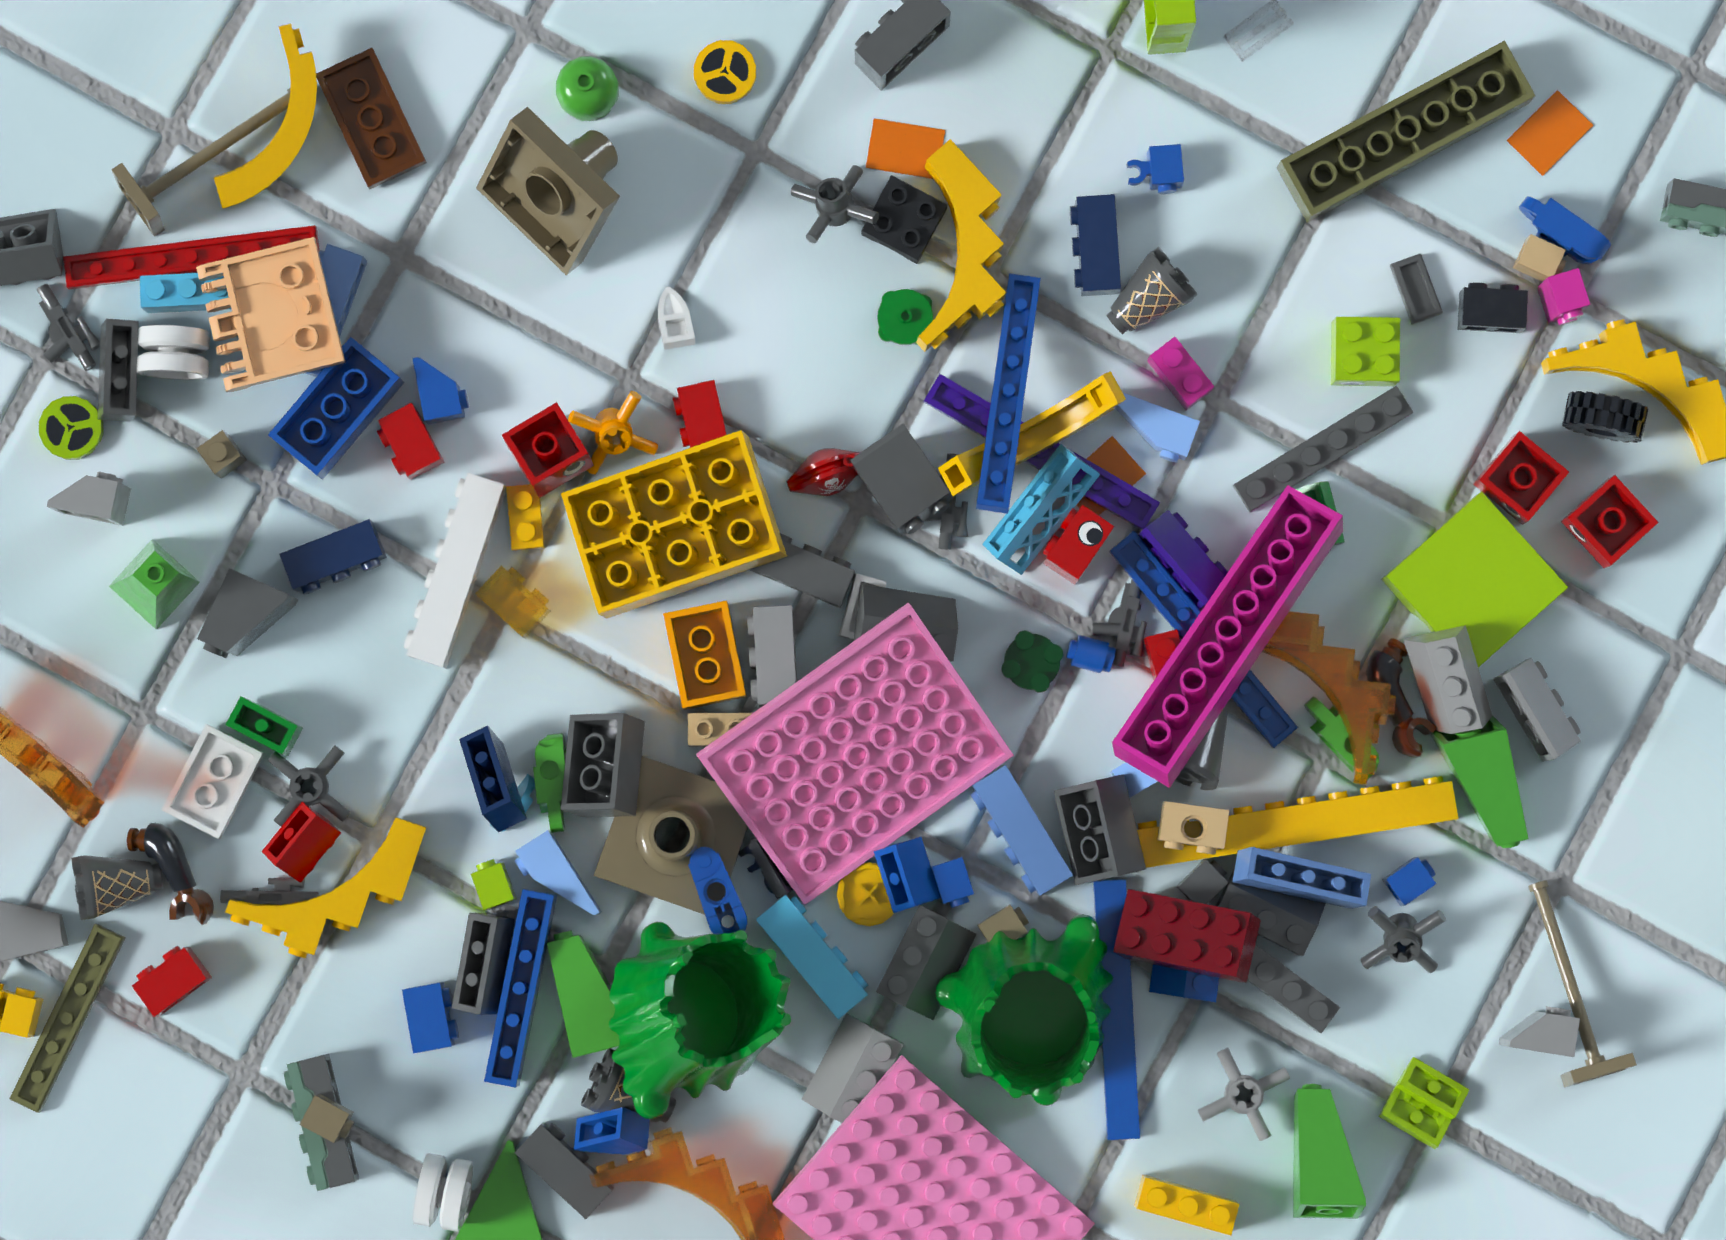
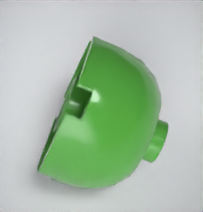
[556,56,619,121]

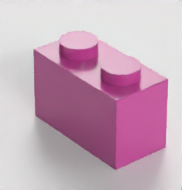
[1537,268,1591,326]
[1147,337,1214,411]

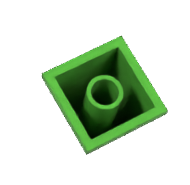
[109,539,200,629]
[1431,715,1529,848]
[547,930,620,1058]
[1293,1084,1366,1219]

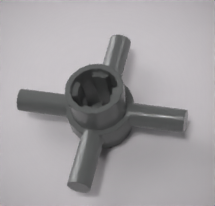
[791,165,879,243]
[268,745,350,827]
[1360,906,1446,973]

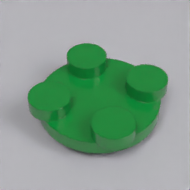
[877,289,933,345]

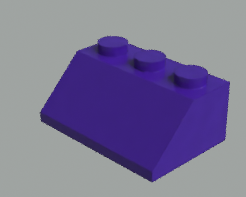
[1138,510,1228,609]

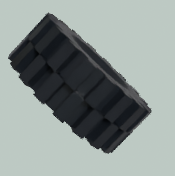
[1562,391,1648,443]

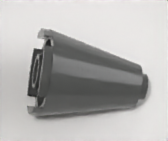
[1175,708,1228,790]

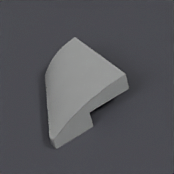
[0,900,69,961]

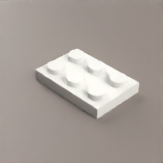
[162,724,265,839]

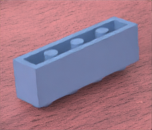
[305,244,367,377]
[970,765,1073,896]
[1233,847,1371,909]

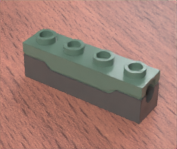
[1660,178,1726,237]
[284,1053,359,1191]

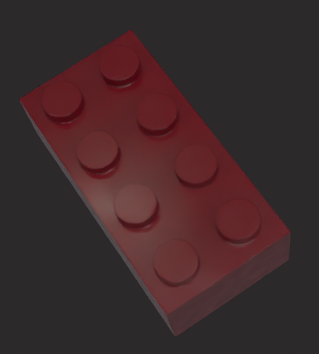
[1113,889,1261,983]

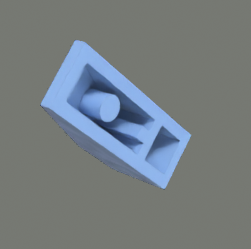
[1115,392,1200,463]
[515,830,602,916]

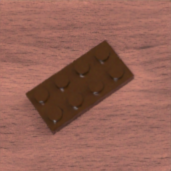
[316,48,427,190]

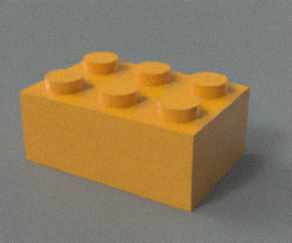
[663,600,747,710]

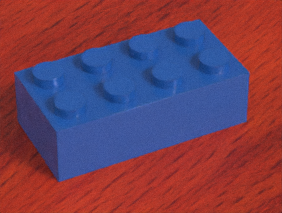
[268,337,405,480]

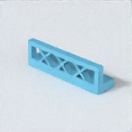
[982,444,1100,575]

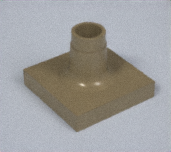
[476,107,620,276]
[594,756,748,915]

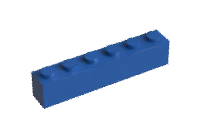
[484,889,557,1088]

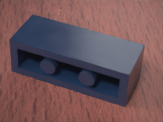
[1070,194,1121,296]
[279,519,387,595]
[459,725,527,833]

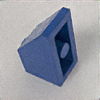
[412,357,469,425]
[1149,964,1219,1002]
[574,1107,650,1155]

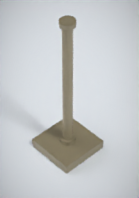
[111,88,290,237]
[1528,880,1637,1088]

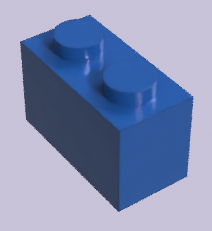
[874,837,941,913]
[402,982,459,1054]

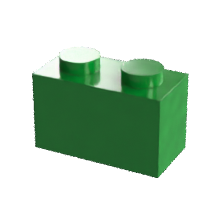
[225,696,303,756]

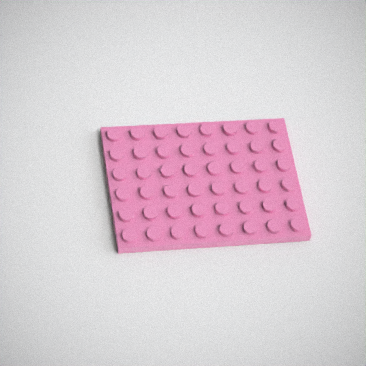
[696,603,1014,905]
[773,1055,1095,1240]

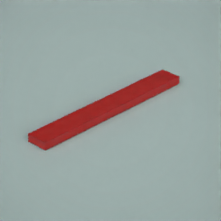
[63,225,320,289]

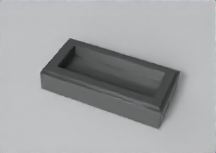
[1390,253,1443,325]

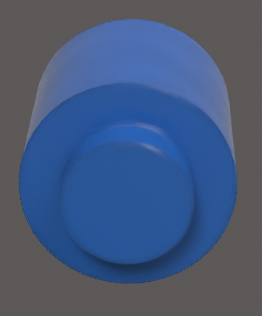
[1066,635,1116,673]

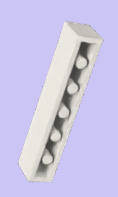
[404,473,506,669]

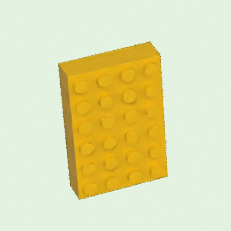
[561,430,787,619]

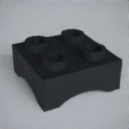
[861,175,948,264]

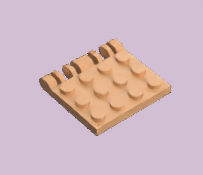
[196,237,346,392]

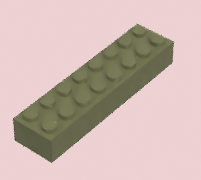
[1277,40,1536,223]

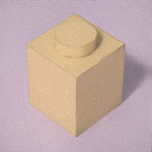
[1513,234,1567,282]

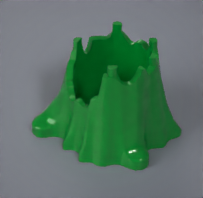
[935,914,1113,1106]
[609,921,791,1119]

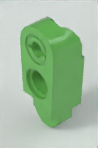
[1304,696,1379,783]
[533,733,566,833]

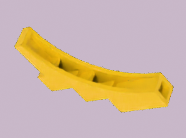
[916,139,1006,352]
[1541,319,1726,465]
[225,817,426,958]

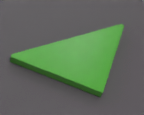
[455,1139,543,1240]

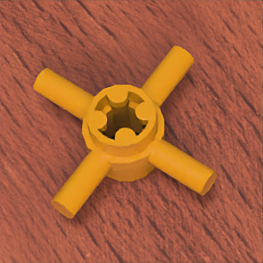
[568,391,658,474]

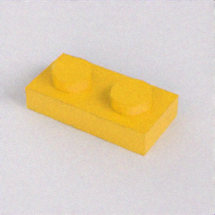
[506,484,545,551]

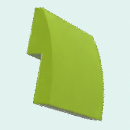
[1378,1057,1470,1149]

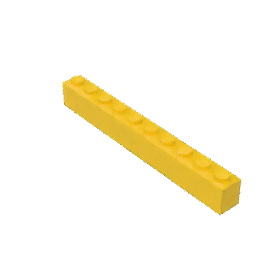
[1137,776,1458,868]

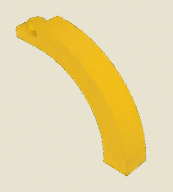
[214,23,317,209]
[938,371,1126,496]

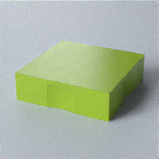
[1381,491,1568,668]

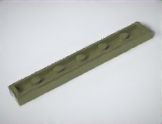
[9,924,126,1113]

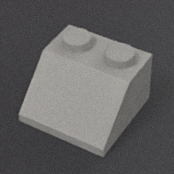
[47,472,131,526]
[1499,1006,1580,1057]

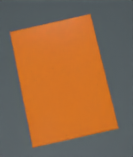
[1506,90,1593,176]
[866,118,946,179]
[1077,436,1146,515]

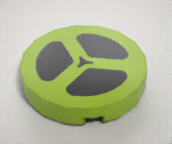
[39,396,104,460]

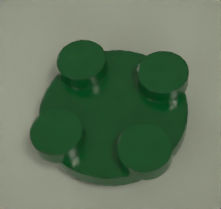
[1001,630,1063,693]

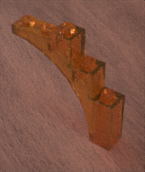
[1262,611,1396,785]
[0,707,104,828]
[589,1127,785,1240]

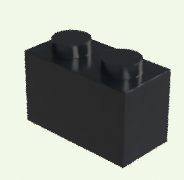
[1457,283,1528,333]

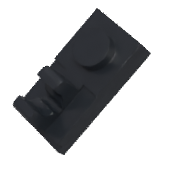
[738,837,793,899]

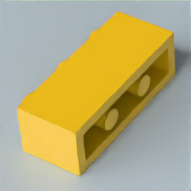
[1134,1174,1240,1236]

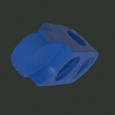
[1519,196,1611,264]
[688,847,748,934]

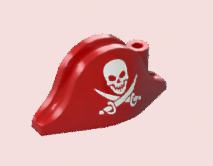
[786,448,860,496]

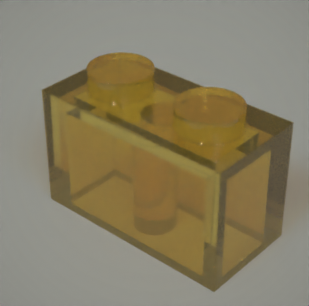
[475,565,551,639]

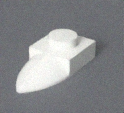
[658,287,695,350]

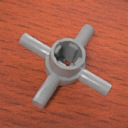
[1198,1048,1290,1141]

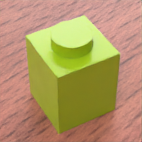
[471,859,517,910]

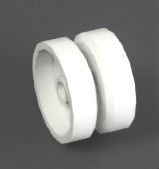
[137,325,210,380]
[413,1153,473,1232]

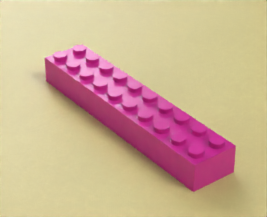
[1112,485,1343,788]

